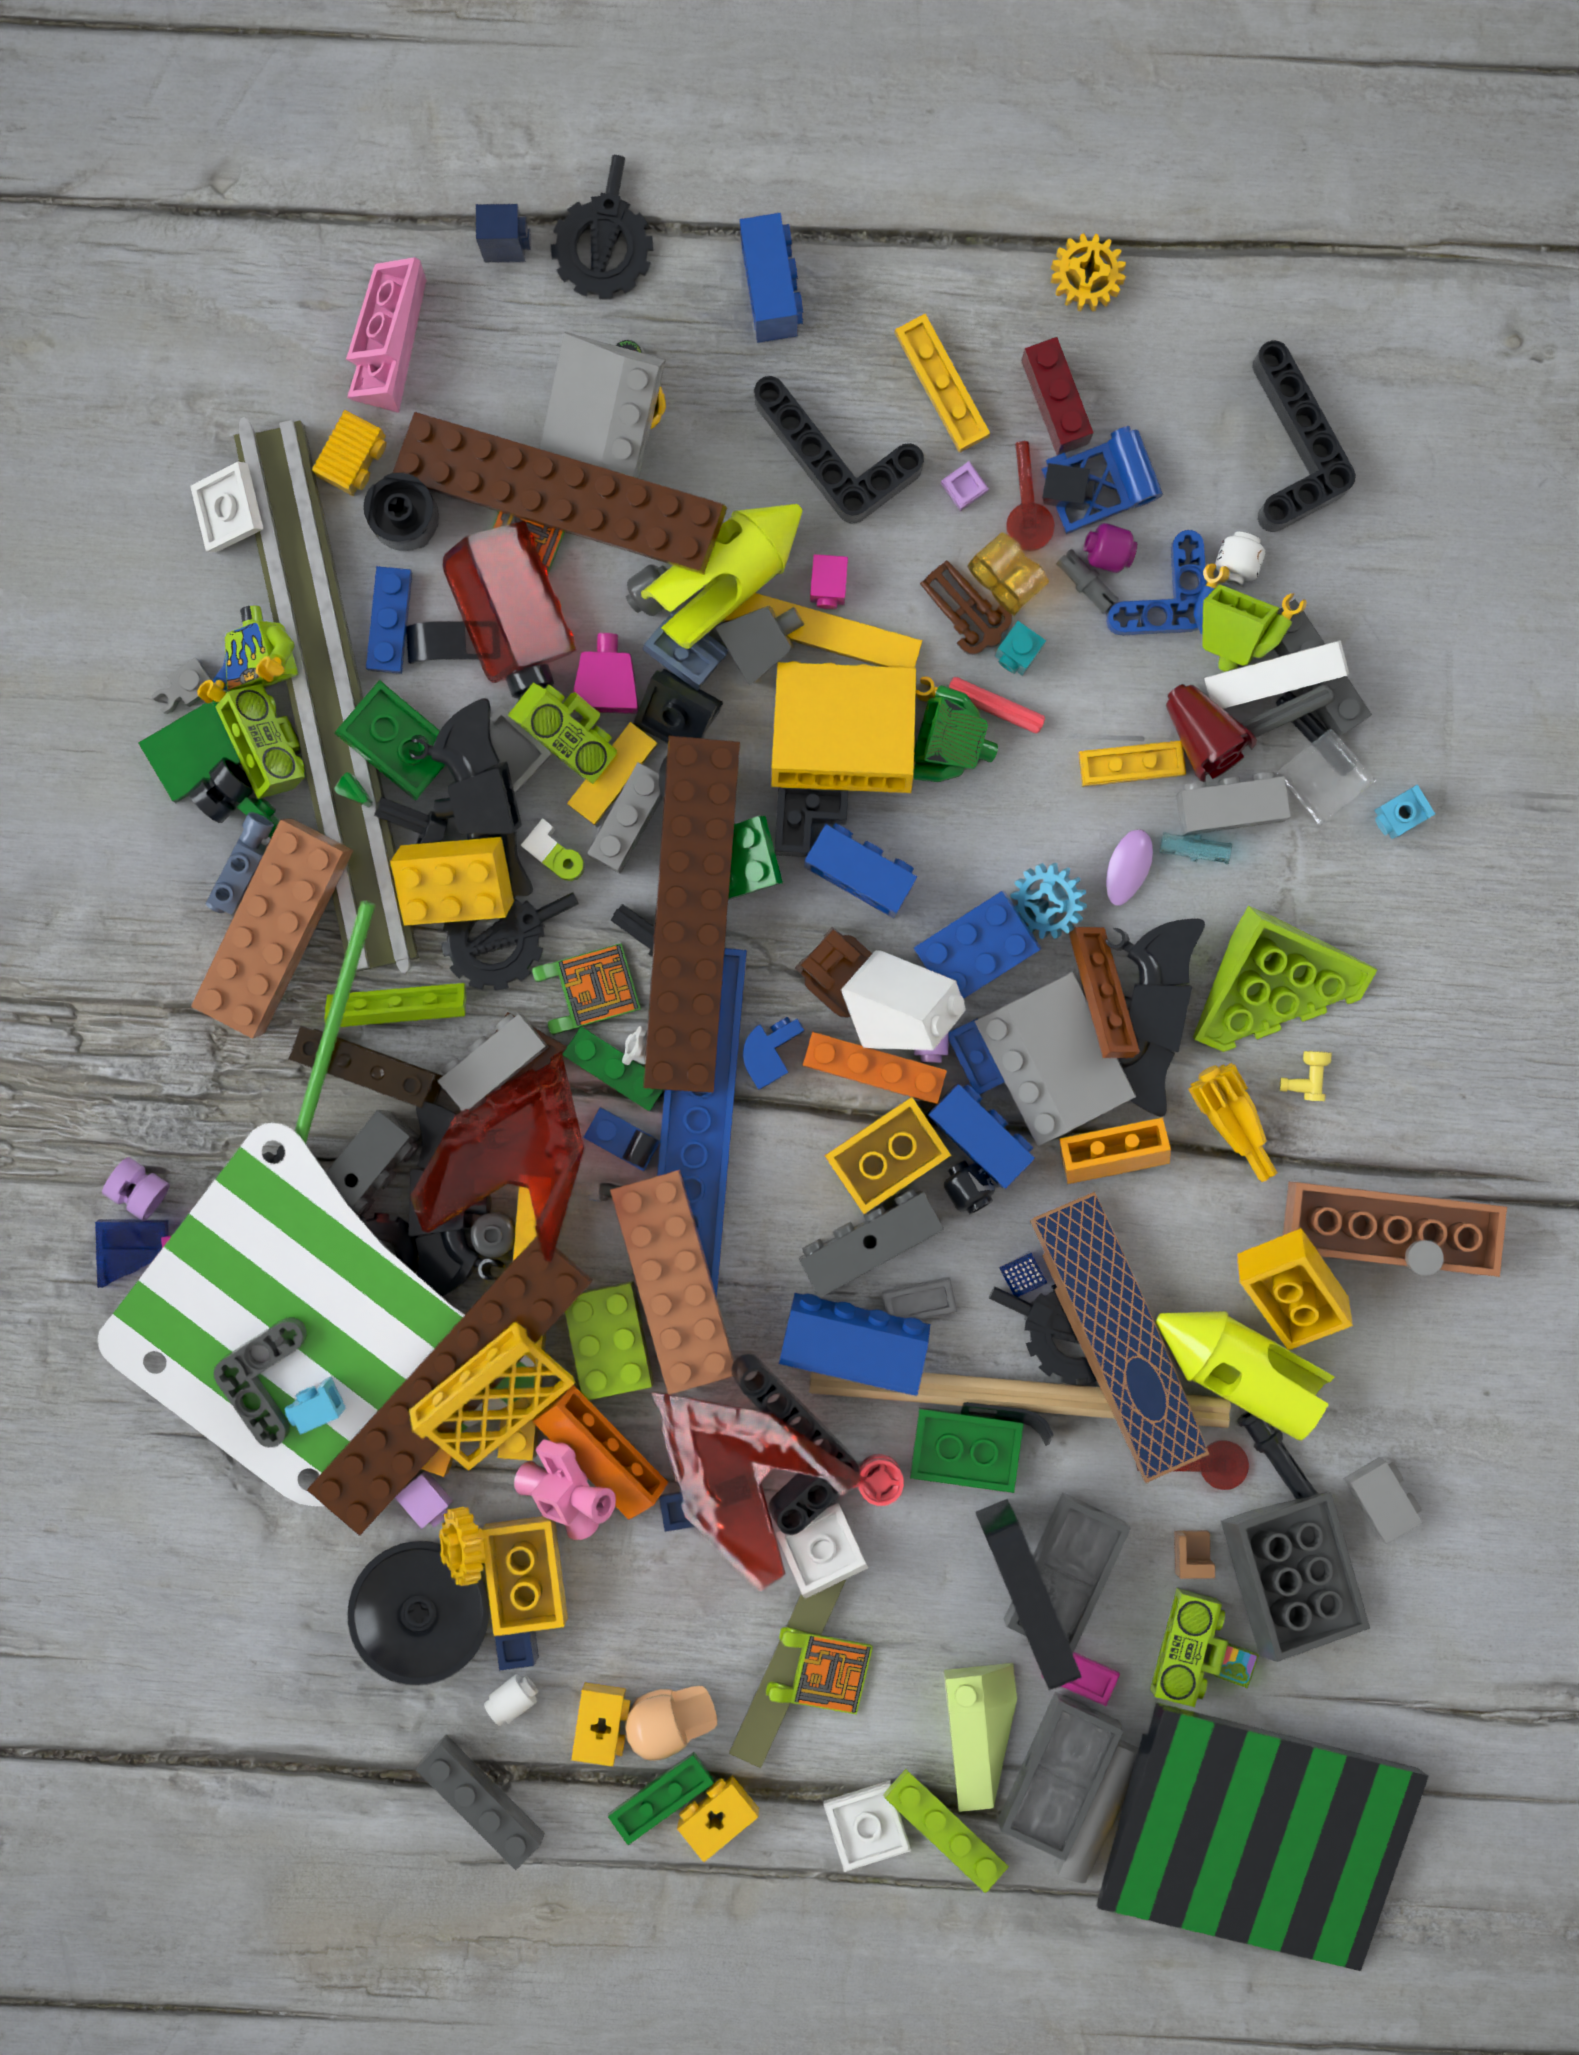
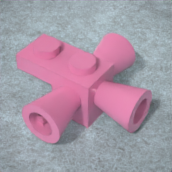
[514,1439,616,1540]

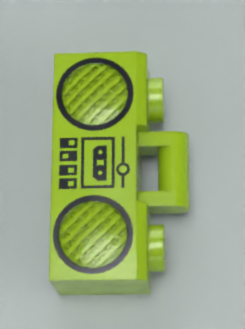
[507,682,617,784]
[215,684,305,799]
[1150,1588,1229,1707]

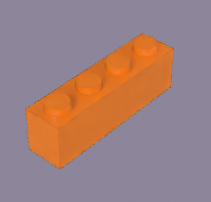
[803,1032,947,1104]
[532,1385,669,1520]

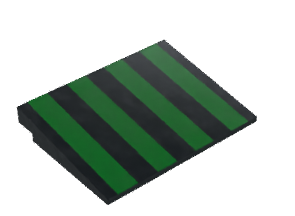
[1096,1702,1429,1971]

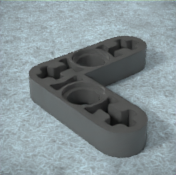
[214,1317,307,1448]

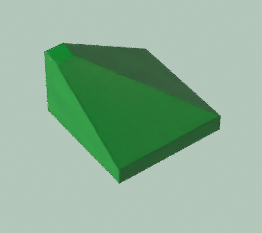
[334,772,373,808]

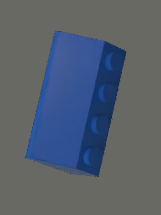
[779,1293,931,1396]

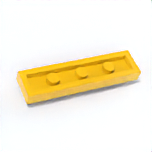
[894,314,990,453]

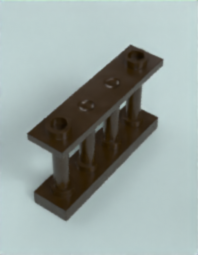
[288,1026,443,1108]

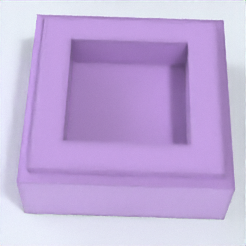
[940,461,989,511]

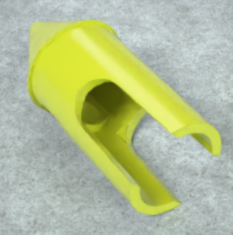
[641,504,803,649]
[1155,1311,1335,1441]

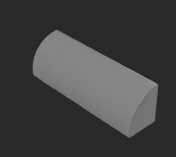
[1054,1739,1139,1884]

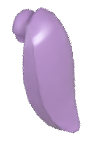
[1106,830,1153,906]

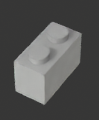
[1343,1457,1423,1544]

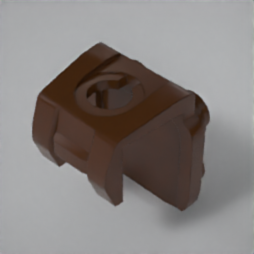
[795,926,872,1018]

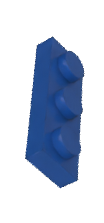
[366,566,413,674]

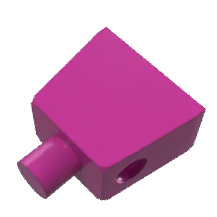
[573,633,639,714]

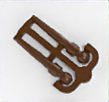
[920,560,1012,655]

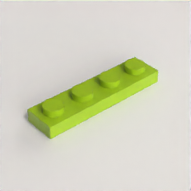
[324,983,467,1027]
[882,1769,1009,1894]

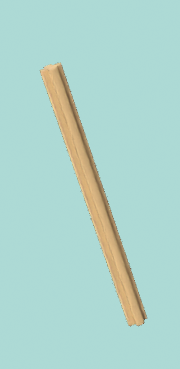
[809,1372,1231,1428]

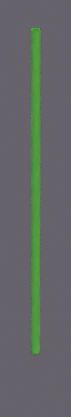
[295,901,375,1144]

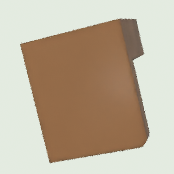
[1174,1530,1215,1579]

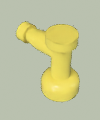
[1280,1051,1332,1101]

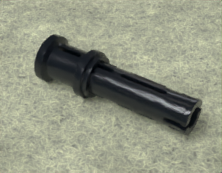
[1237,1411,1318,1499]

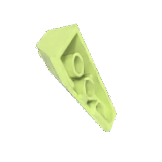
[944,1663,1017,1812]

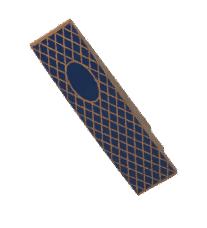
[1030,1192,1209,1483]

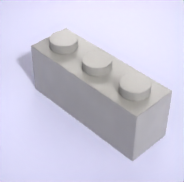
[587,762,662,874]
[1176,772,1291,836]
[438,1014,549,1113]

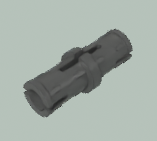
[1056,549,1119,614]

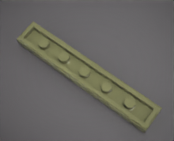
[729,1579,846,1768]

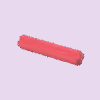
[949,677,1045,734]

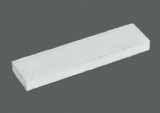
[1204,640,1349,709]

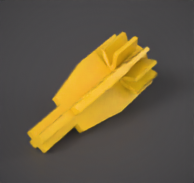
[1188,1063,1278,1182]

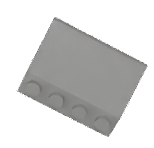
[540,332,666,478]
[974,972,1136,1146]

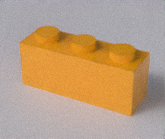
[1059,1117,1171,1185]

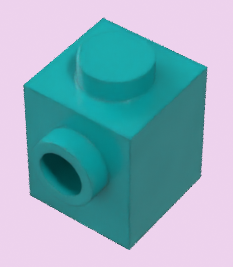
[995,621,1046,676]

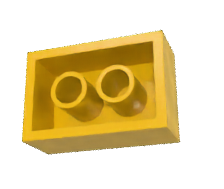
[390,837,514,926]
[824,1097,951,1214]
[1237,1228,1353,1350]
[482,1516,568,1636]

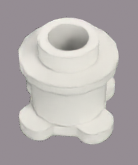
[622,1026,647,1065]

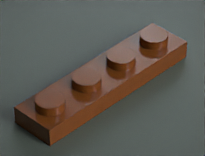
[1069,927,1140,1058]

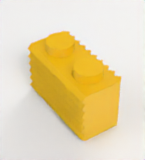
[312,410,387,496]

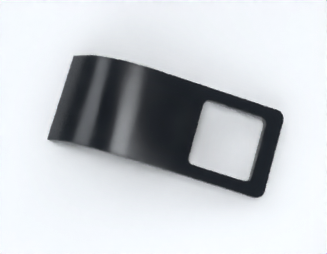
[407,621,501,664]
[960,1402,1054,1446]

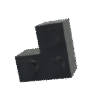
[775,787,848,857]

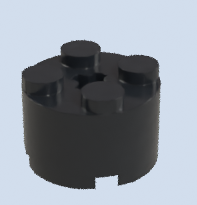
[363,473,439,551]

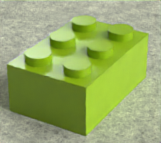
[565,1281,654,1400]

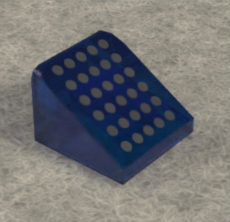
[999,1251,1047,1297]

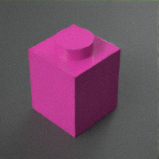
[810,554,848,609]

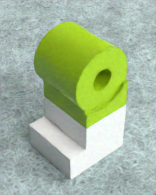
[521,818,585,881]

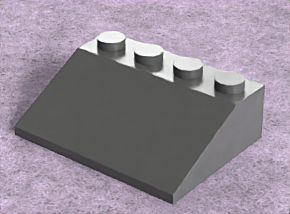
[1221,1492,1370,1662]

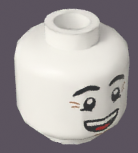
[1215,532,1265,586]

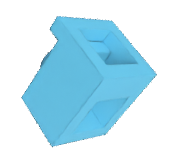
[1374,785,1435,839]
[285,1377,346,1434]

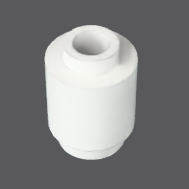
[484,1674,538,1726]

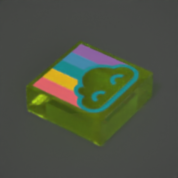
[1213,1642,1259,1688]

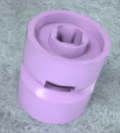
[102,1157,170,1221]

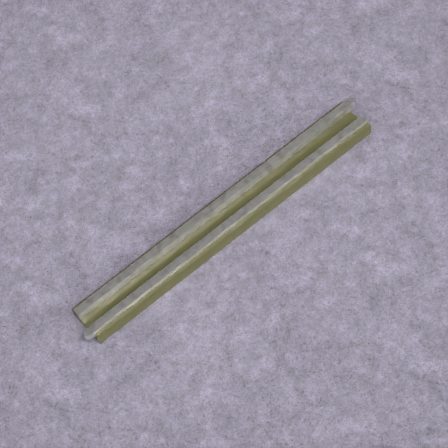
[234,417,419,974]

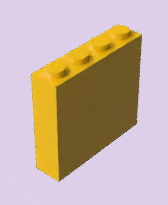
[771,661,916,793]

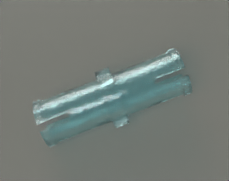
[1159,832,1232,865]

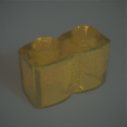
[967,532,1049,616]

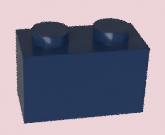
[476,204,531,263]

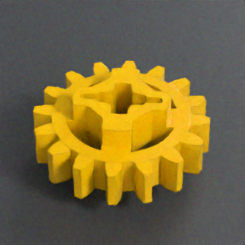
[1051,233,1126,311]
[439,1507,486,1586]

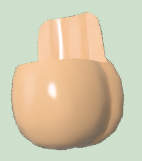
[625,1686,717,1761]

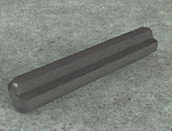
[1241,685,1335,738]

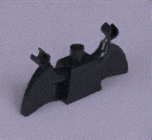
[409,698,533,896]
[1105,918,1205,1117]
[408,1101,509,1297]

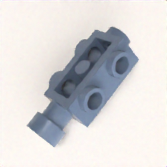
[205,812,274,915]

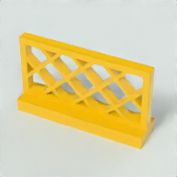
[409,1322,575,1471]

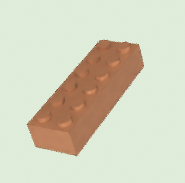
[191,818,354,1039]
[610,1170,735,1395]
[1283,1181,1507,1277]

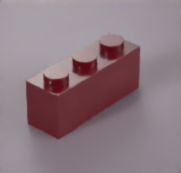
[1021,337,1094,455]

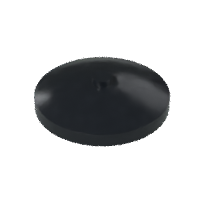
[347,1541,490,1686]

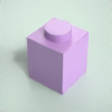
[395,1471,453,1529]

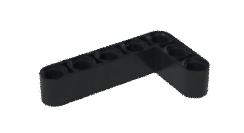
[1253,340,1356,532]
[754,376,924,524]
[731,1354,859,1535]
[975,1499,1082,1691]

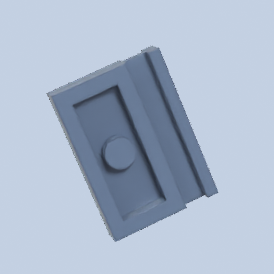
[643,609,729,691]

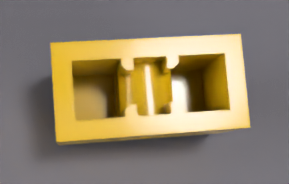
[571,1682,631,1767]
[677,1775,759,1862]

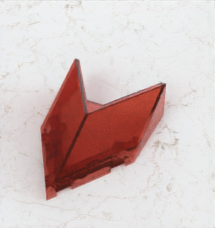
[410,1051,585,1262]
[652,1392,866,1592]

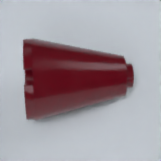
[1166,684,1257,782]

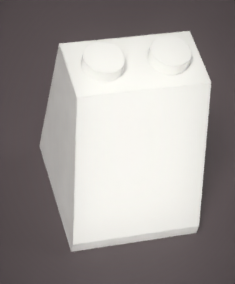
[841,951,966,1050]

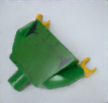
[913,676,998,782]

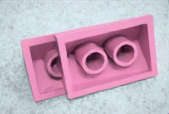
[346,257,426,413]

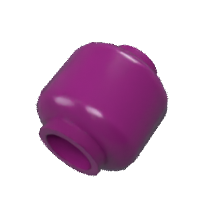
[1083,523,1138,573]

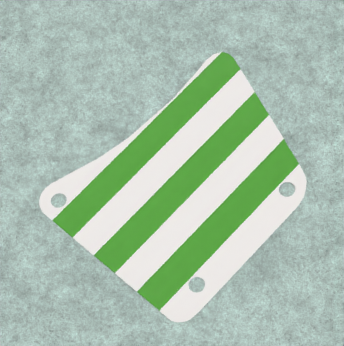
[98,1123,535,1507]

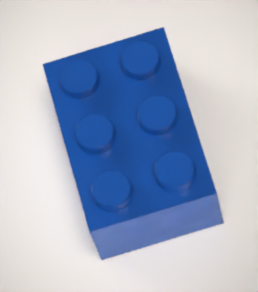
[739,212,803,343]
[804,823,918,919]
[914,891,1042,999]
[926,1084,1035,1189]

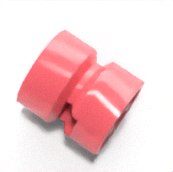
[857,1454,904,1506]

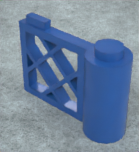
[1042,426,1163,534]

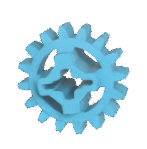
[1010,863,1087,939]

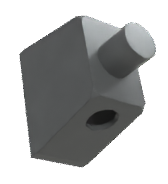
[715,605,804,685]

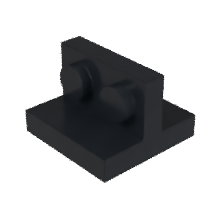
[633,669,724,744]

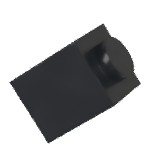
[1042,463,1096,510]

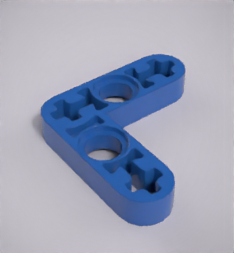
[1106,530,1206,636]

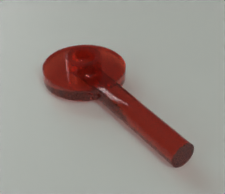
[1006,441,1055,551]
[1136,1440,1249,1490]

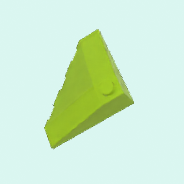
[1193,905,1377,1052]

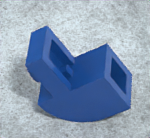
[743,1017,804,1090]

